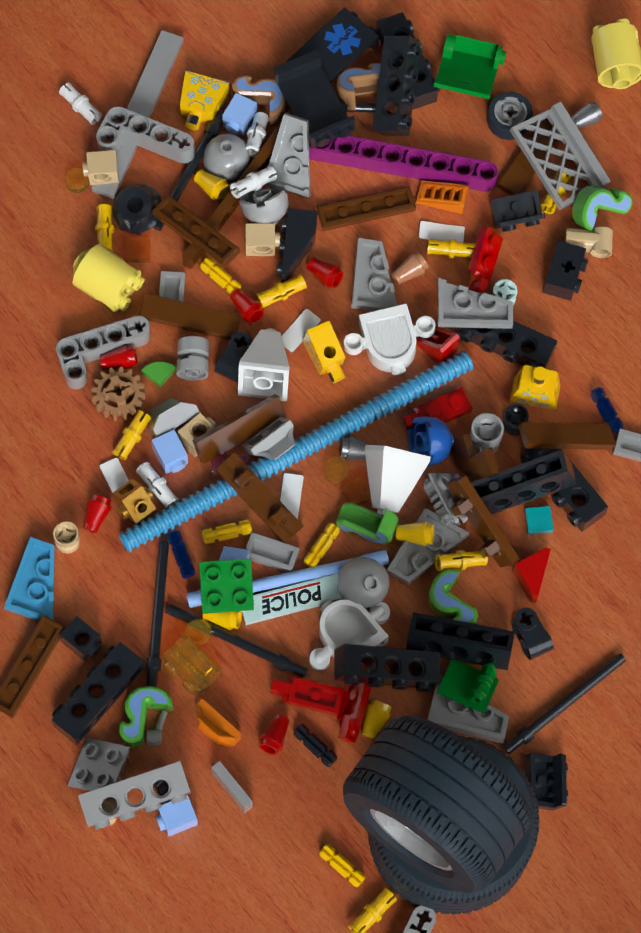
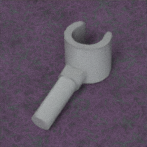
[146,710,168,746]

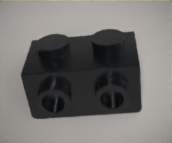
[489,190,546,232]
[525,753,568,811]

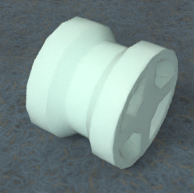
[492,279,517,305]

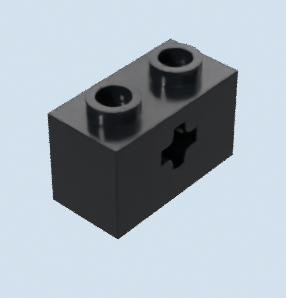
[543,240,589,301]

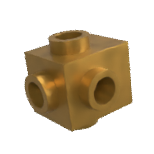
[112,479,156,523]

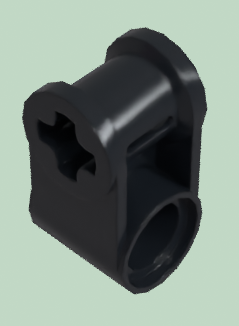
[214,332,252,383]
[511,607,554,660]

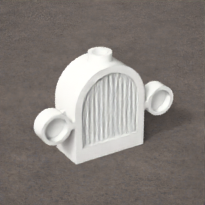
[344,304,436,375]
[309,600,390,671]

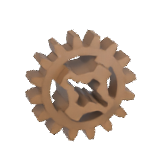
[91,367,146,421]

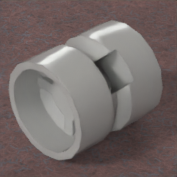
[176,336,209,381]
[470,413,504,453]

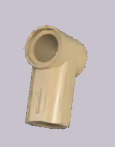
[564,227,613,258]

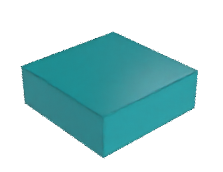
[524,506,554,535]

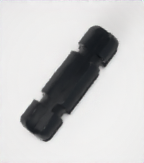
[293,724,337,767]

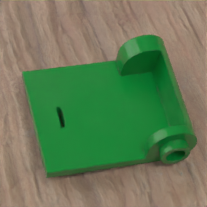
[433,33,507,99]

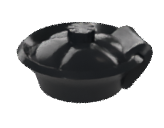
[112,184,162,236]

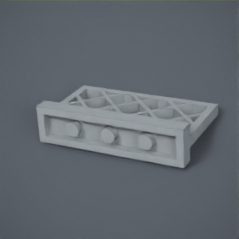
[510,102,611,210]

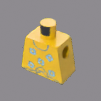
[180,71,229,131]
[303,321,345,383]
[510,365,560,410]

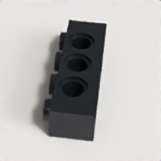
[376,12,440,110]
[373,36,421,136]
[454,321,558,369]
[520,446,608,532]
[471,450,577,515]
[406,612,515,670]
[51,642,145,745]
[334,644,441,692]

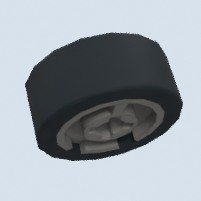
[487,92,533,140]

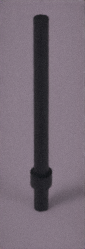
[153,109,225,231]
[145,541,169,687]
[165,604,308,678]
[502,653,626,755]

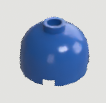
[408,416,454,467]

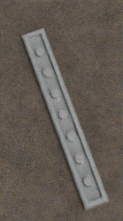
[92,30,184,199]

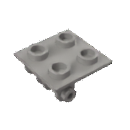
[424,473,467,526]
[67,737,130,800]

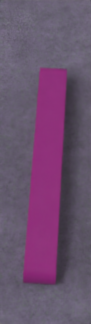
[309,136,498,192]

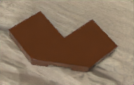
[451,434,499,480]

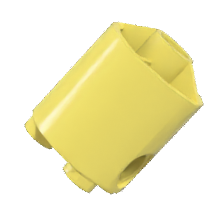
[591,19,641,89]
[72,244,145,312]

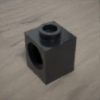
[60,616,102,661]

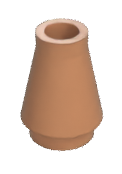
[391,252,429,285]

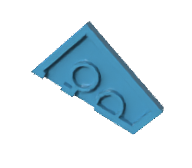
[4,537,54,622]

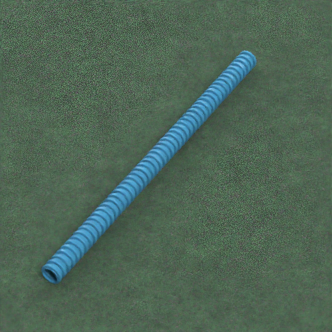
[119,350,473,552]

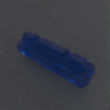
[590,387,624,433]
[167,530,195,579]

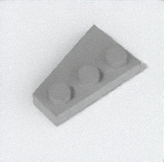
[438,278,513,329]
[387,508,469,585]
[428,676,509,744]

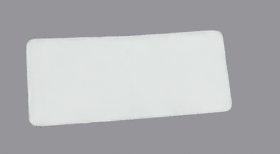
[419,221,465,242]
[282,309,321,352]
[100,458,129,505]
[280,473,304,519]

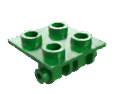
[199,558,254,614]
[437,659,499,714]

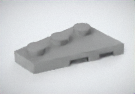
[267,113,311,198]
[351,238,399,311]

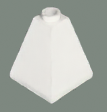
[238,328,289,401]
[365,445,431,515]

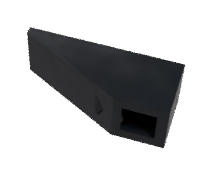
[277,208,318,283]

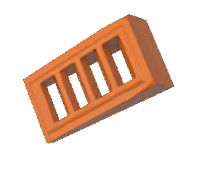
[416,181,469,214]

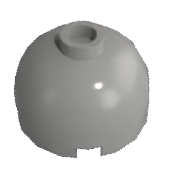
[203,134,251,183]
[239,182,289,225]
[337,557,390,608]

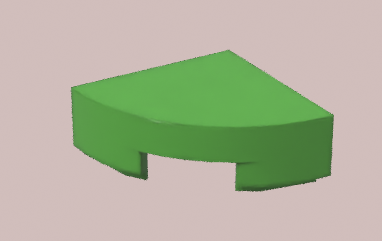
[141,362,176,388]

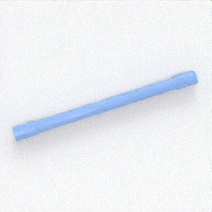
[186,550,389,608]

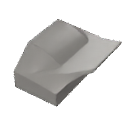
[148,398,200,438]
[241,417,295,460]

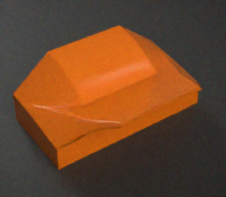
[196,699,241,747]

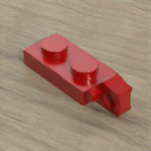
[468,226,503,293]
[403,388,473,431]
[337,671,372,743]
[270,677,344,716]

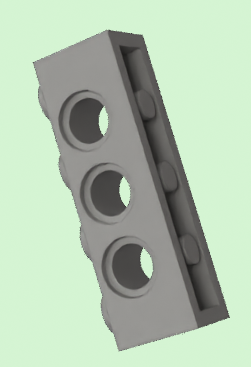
[78,761,191,830]

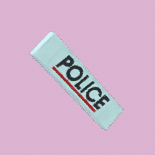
[242,574,343,625]

